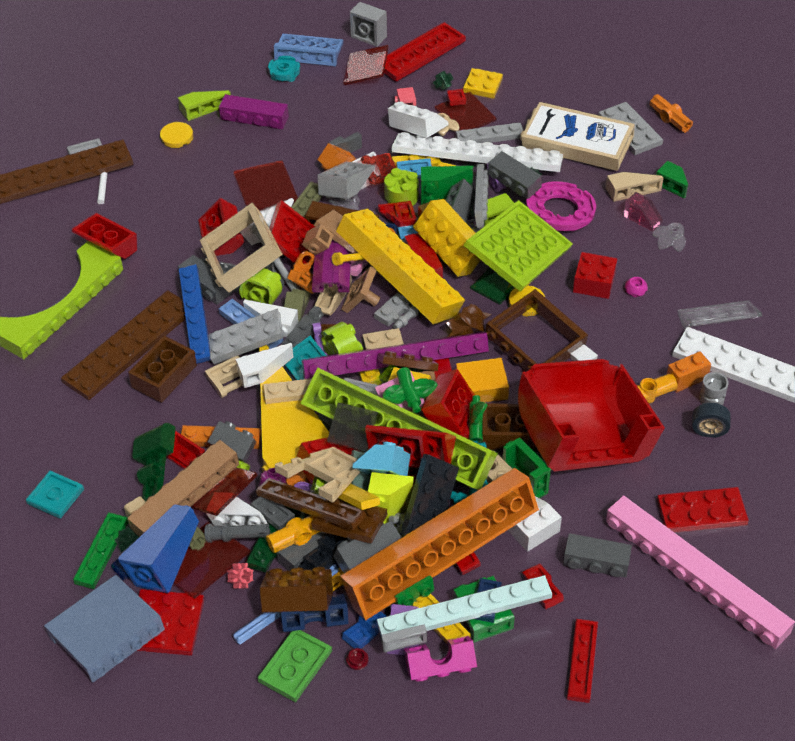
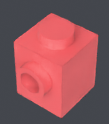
[394,87,416,106]

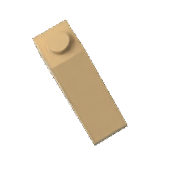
[606,172,663,202]

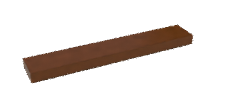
[256,478,366,530]

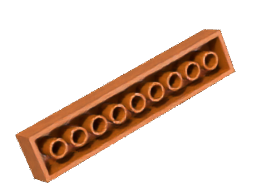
[340,468,539,621]

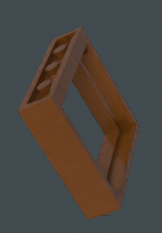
[485,289,588,372]

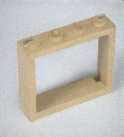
[200,203,283,293]

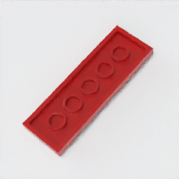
[375,22,466,82]

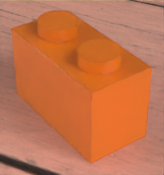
[666,351,711,393]

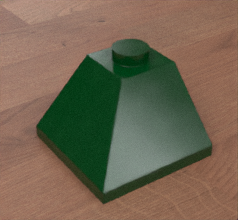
[470,267,515,305]

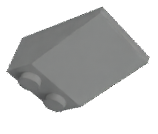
[317,161,375,200]

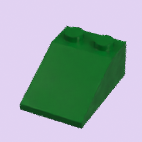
[421,166,473,205]

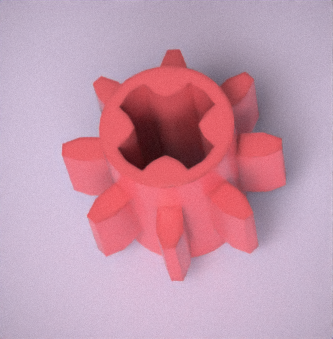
[227,563,253,589]

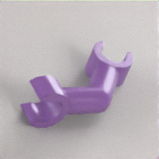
[312,323,328,356]

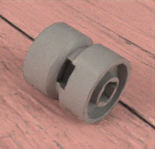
[699,372,729,405]

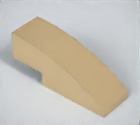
[315,273,352,316]

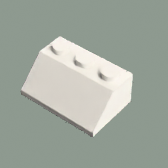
[388,102,449,138]

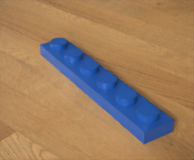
[179,264,211,364]

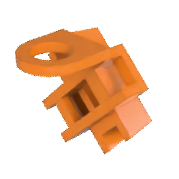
[288,251,315,294]

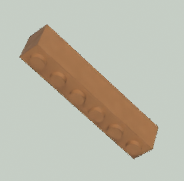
[127,440,239,537]

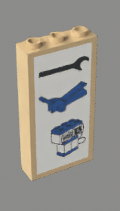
[520,102,635,171]

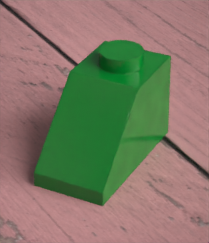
[656,161,688,198]

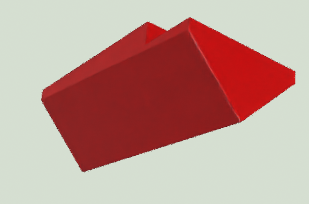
[365,425,456,468]

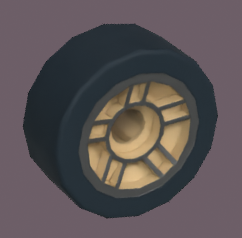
[692,403,731,438]

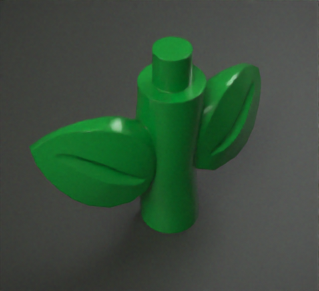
[383,367,438,413]
[469,395,488,443]

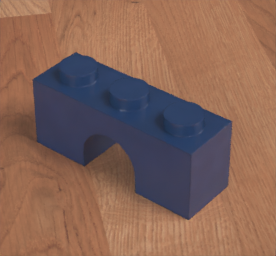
[280,594,349,632]

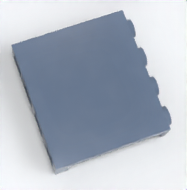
[44,575,165,683]

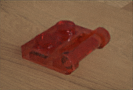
[361,153,396,185]

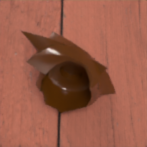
[445,304,492,338]

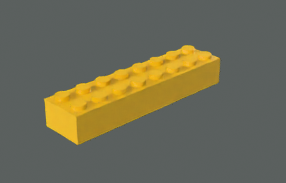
[336,209,465,324]

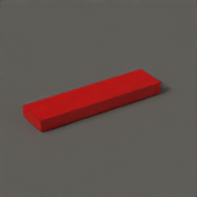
[567,619,598,703]

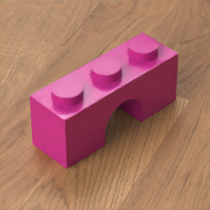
[404,636,477,682]

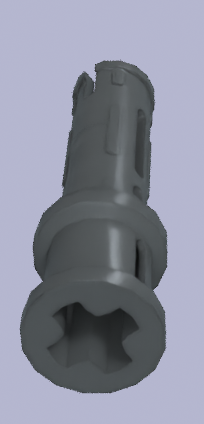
[205,523,270,543]

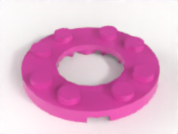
[526,181,596,231]

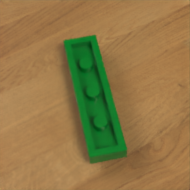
[73,512,128,589]

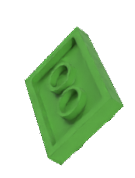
[258,630,332,702]

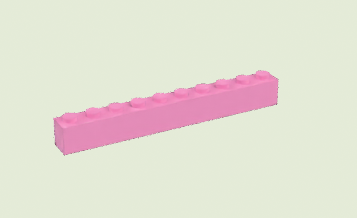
[606,496,795,649]

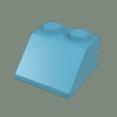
[352,442,410,476]

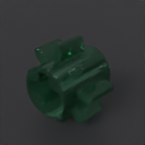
[433,71,454,91]
[115,526,139,552]

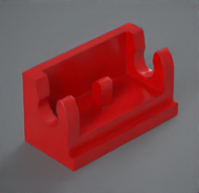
[166,431,205,470]

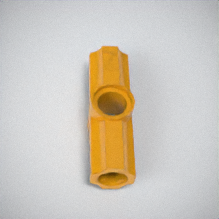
[637,374,678,403]
[266,515,321,553]

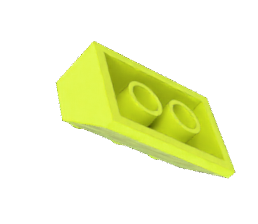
[368,472,414,526]

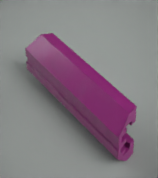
[312,239,351,292]

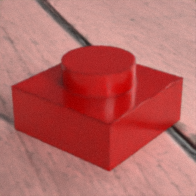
[447,89,466,106]

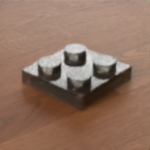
[327,403,378,452]

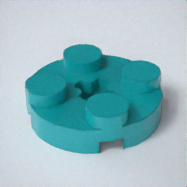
[268,56,300,82]

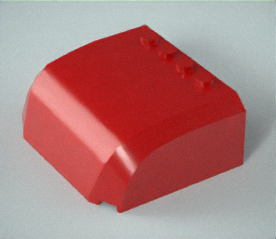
[518,359,665,472]

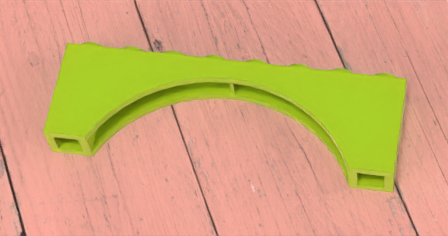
[0,241,123,359]

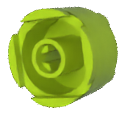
[384,168,419,206]
[239,268,282,305]
[320,322,363,355]

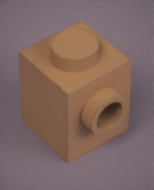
[302,224,334,255]

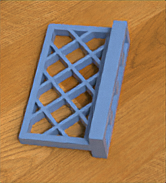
[274,34,343,66]

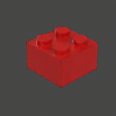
[573,252,618,299]

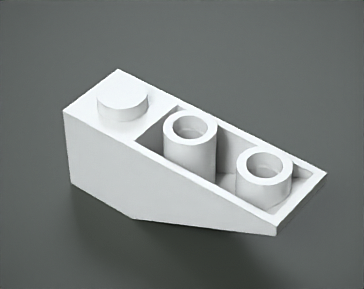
[236,343,293,388]
[206,494,268,526]

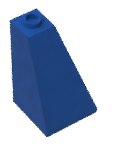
[118,504,199,593]

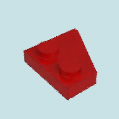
[378,201,417,227]

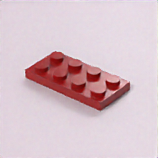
[657,487,749,532]

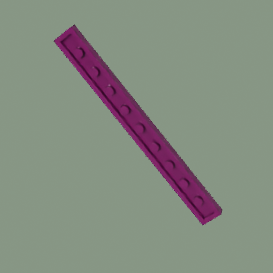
[302,332,489,379]

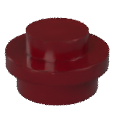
[346,648,369,670]

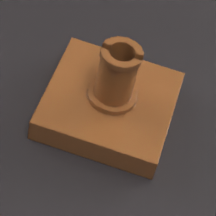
[342,266,380,313]

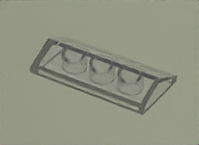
[678,300,762,328]

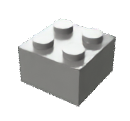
[350,2,387,47]

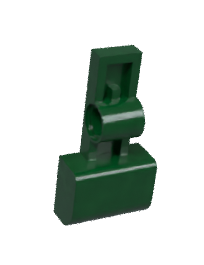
[132,423,176,501]
[247,505,310,573]

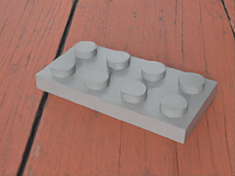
[598,102,663,155]
[209,308,283,364]

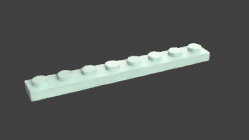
[377,575,552,635]

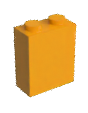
[456,358,509,402]

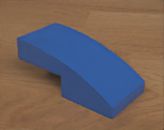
[342,611,387,649]

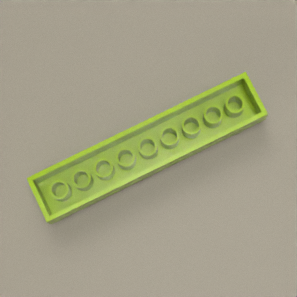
[300,367,498,490]

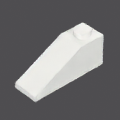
[243,299,298,337]

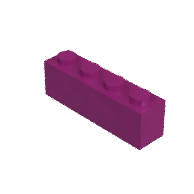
[219,94,289,129]

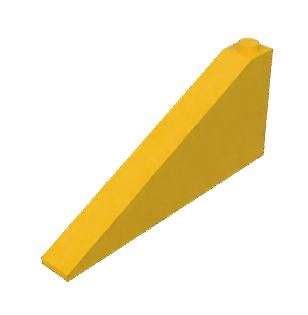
[259,345,332,472]

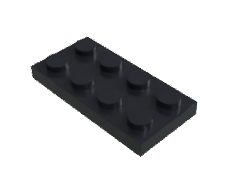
[400,454,459,536]

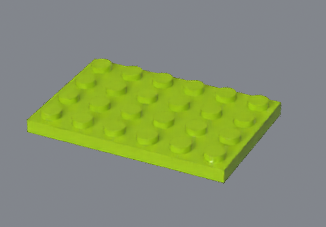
[463,200,573,292]

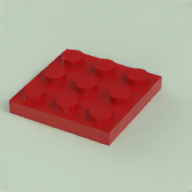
[269,200,315,264]
[136,589,205,656]

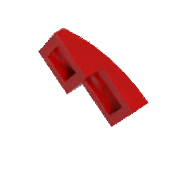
[522,564,564,610]

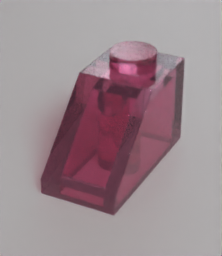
[624,192,663,232]

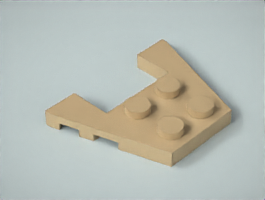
[275,447,360,502]

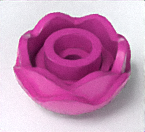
[624,277,648,297]

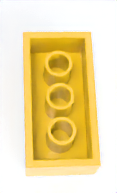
[413,199,481,277]

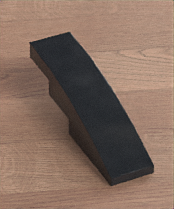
[298,533,348,570]

